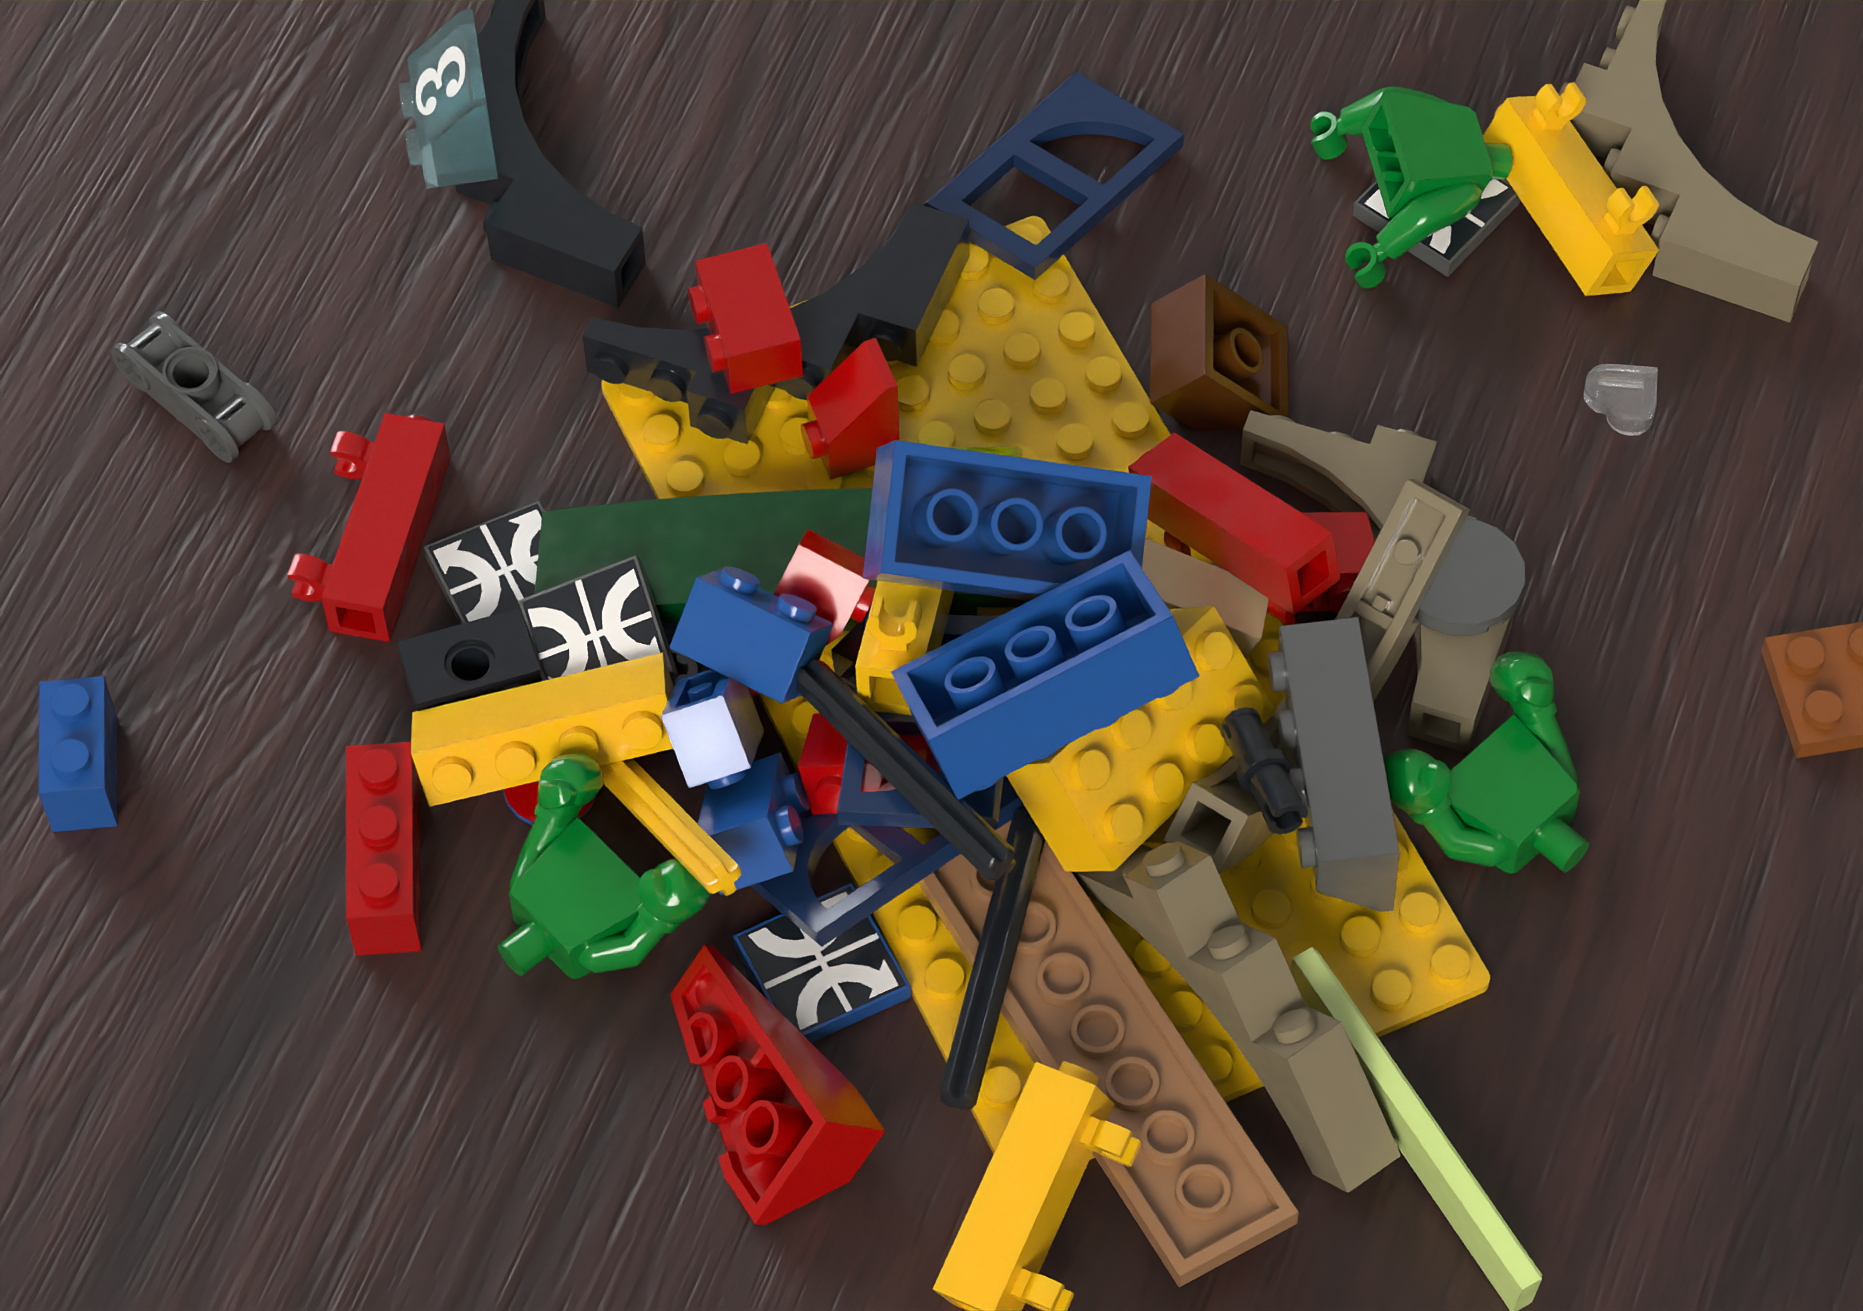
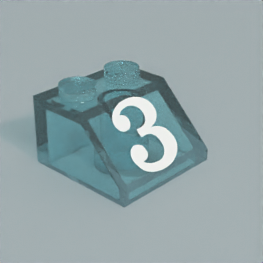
[399,9,498,189]

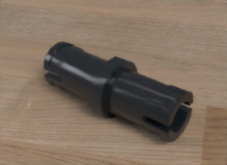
[1220,707,1308,835]

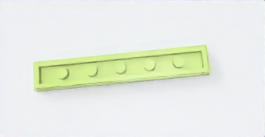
[1290,947,1542,1311]

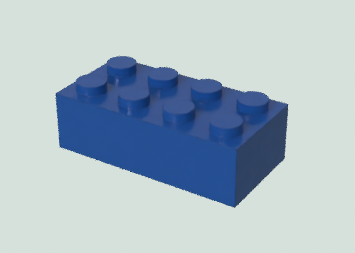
[863,440,1152,601]
[891,550,1199,800]

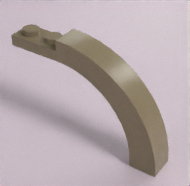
[1164,478,1470,874]

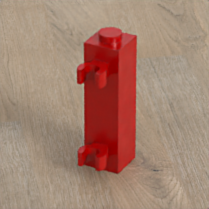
[287,413,451,642]
[1128,433,1341,625]

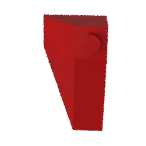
[670,944,886,1225]

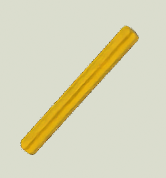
[600,758,742,896]

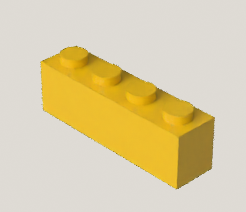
[411,652,674,807]

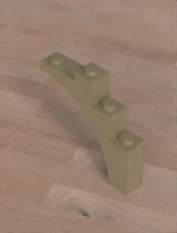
[1559,0,1818,323]
[1240,410,1514,754]
[1072,841,1401,1193]

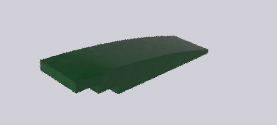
[534,488,1029,631]

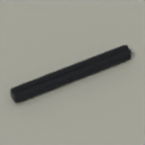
[795,659,1016,881]
[940,808,1045,1110]

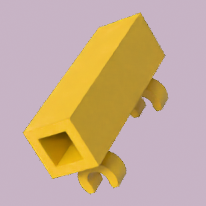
[1483,82,1659,296]
[855,581,954,715]
[933,1061,1142,1311]

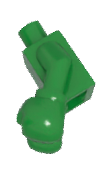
[1383,651,1589,874]
[497,754,711,979]

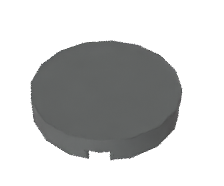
[1415,518,1525,636]

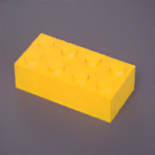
[1006,605,1276,872]

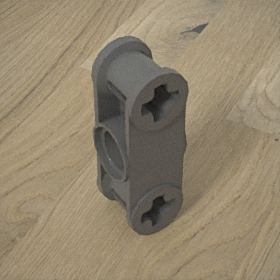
[110,311,277,463]

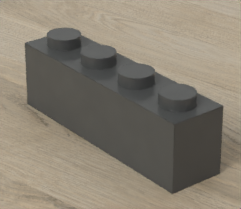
[1268,617,1400,912]

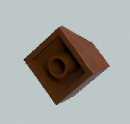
[1150,274,1289,431]

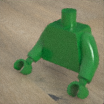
[1310,86,1513,288]

